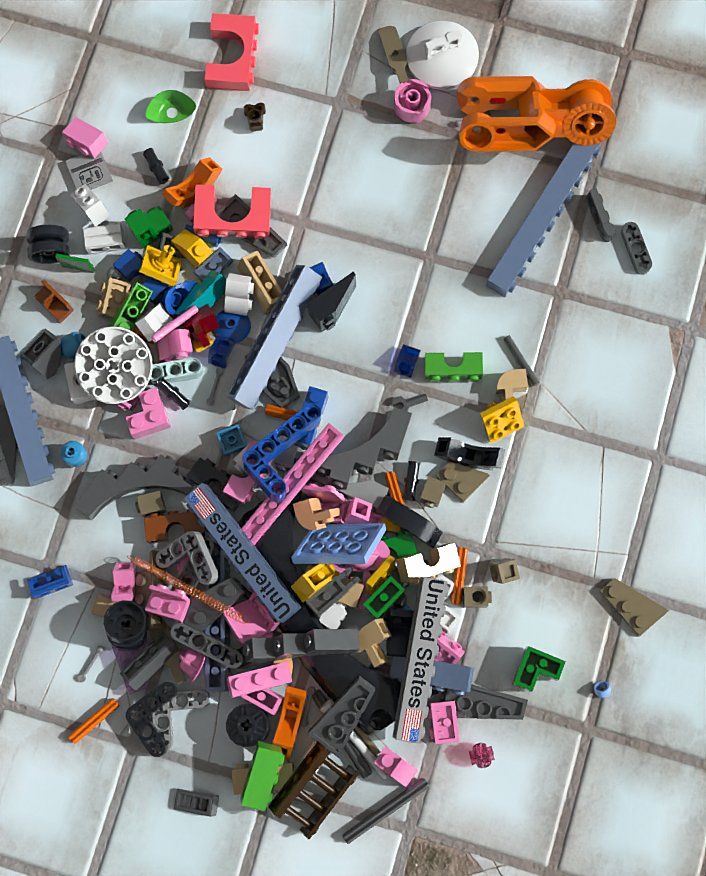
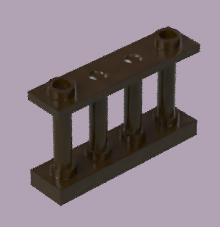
[268,741,359,839]

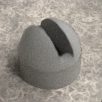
[107,266,123,280]

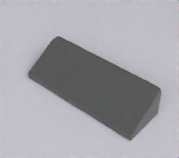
[119,632,179,690]

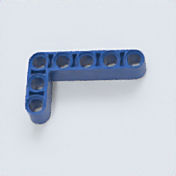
[243,403,322,502]

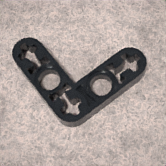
[125,682,177,757]

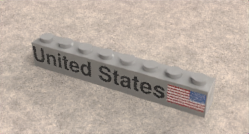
[392,576,449,744]

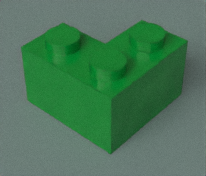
[124,206,174,249]
[512,646,566,692]

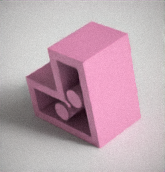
[126,387,171,440]

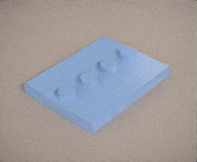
[291,523,386,564]

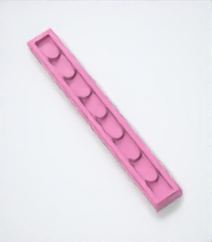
[241,423,345,545]

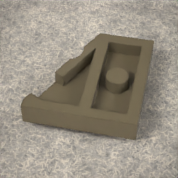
[436,461,490,503]

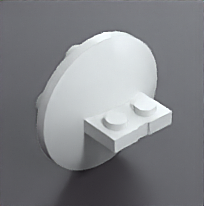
[406,21,479,90]
[74,327,152,404]

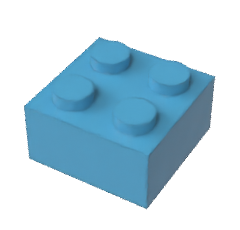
[216,424,247,456]

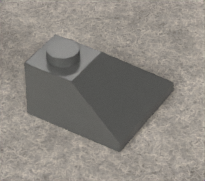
[20,328,61,380]

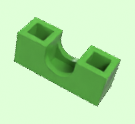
[425,352,483,382]

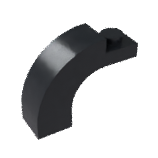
[434,437,505,470]
[375,495,443,548]

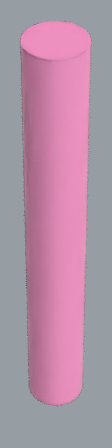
[151,305,198,343]

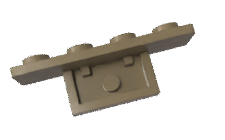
[135,550,166,630]

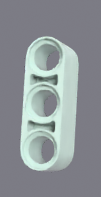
[150,358,204,384]

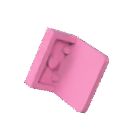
[301,483,349,524]
[223,591,280,645]

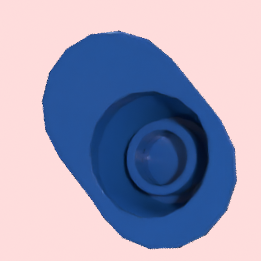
[161,281,198,316]

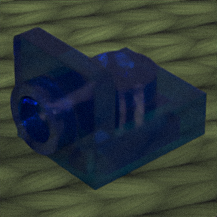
[208,335,235,368]
[394,344,421,378]

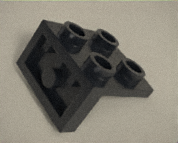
[386,609,414,657]

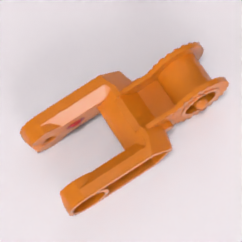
[457,76,616,152]

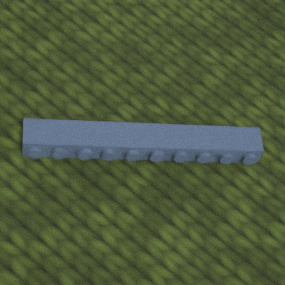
[486,142,602,297]

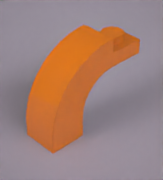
[162,157,223,209]
[272,686,307,760]

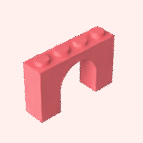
[204,13,259,91]
[193,185,271,239]

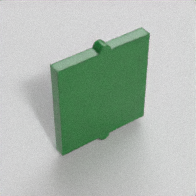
[56,253,95,273]

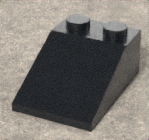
[307,271,356,332]

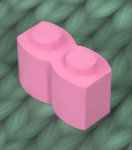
[156,329,192,363]

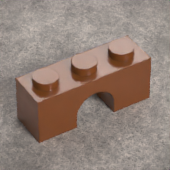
[144,509,206,544]

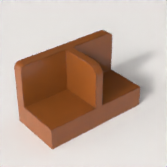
[34,279,74,323]

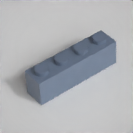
[389,656,474,695]

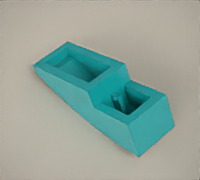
[175,270,226,316]

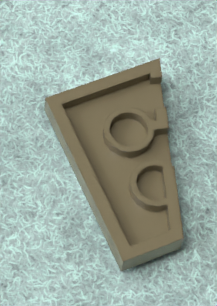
[599,578,669,636]

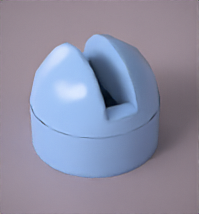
[594,681,611,699]

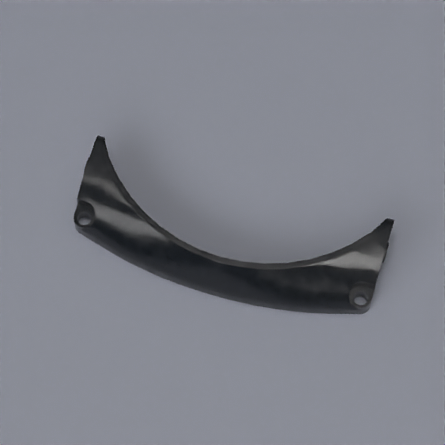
[238,484,438,736]

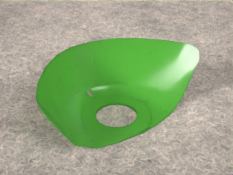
[145,90,196,123]

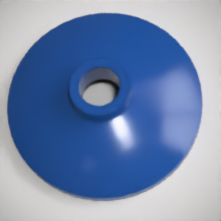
[214,309,251,344]

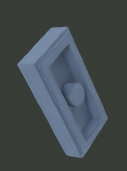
[193,247,234,282]

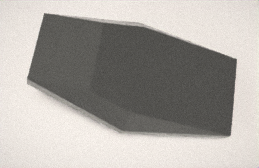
[244,355,300,408]

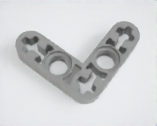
[156,531,218,584]
[152,690,210,752]

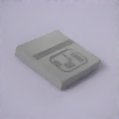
[65,152,113,190]

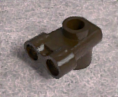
[244,103,266,132]

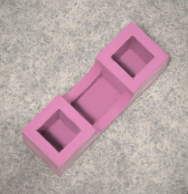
[223,440,273,505]
[226,662,292,699]

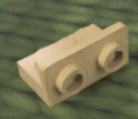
[96,278,131,318]

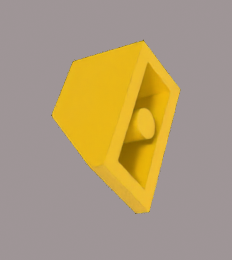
[171,229,213,269]
[291,564,339,602]

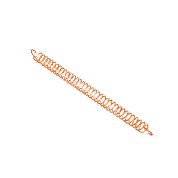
[127,555,248,624]

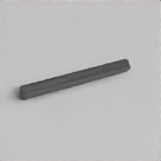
[312,689,372,779]
[342,778,429,844]

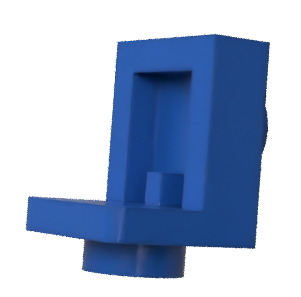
[309,262,333,296]

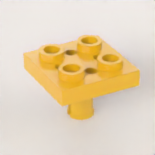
[139,245,182,287]
[480,396,524,443]

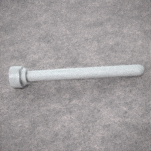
[319,699,389,779]

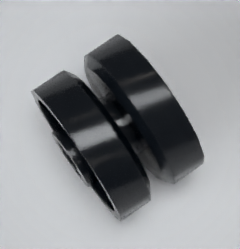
[26,225,70,264]

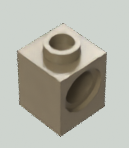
[420,476,446,508]
[135,491,166,518]
[489,558,520,584]
[463,586,492,608]

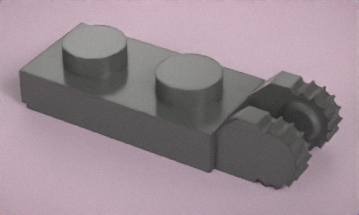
[585,188,616,242]
[305,567,360,618]

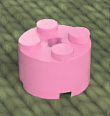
[394,79,431,123]

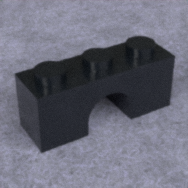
[186,457,241,512]

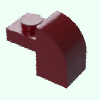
[185,304,220,348]

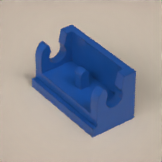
[27,565,73,599]

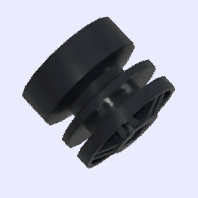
[103,600,148,650]
[226,704,271,747]

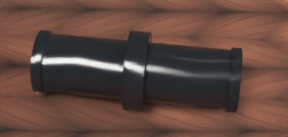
[143,148,170,184]
[154,376,191,410]
[403,461,421,501]

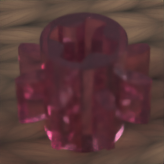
[469,743,495,768]

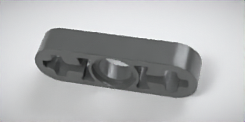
[621,222,652,275]

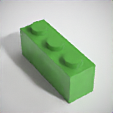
[240,741,285,811]

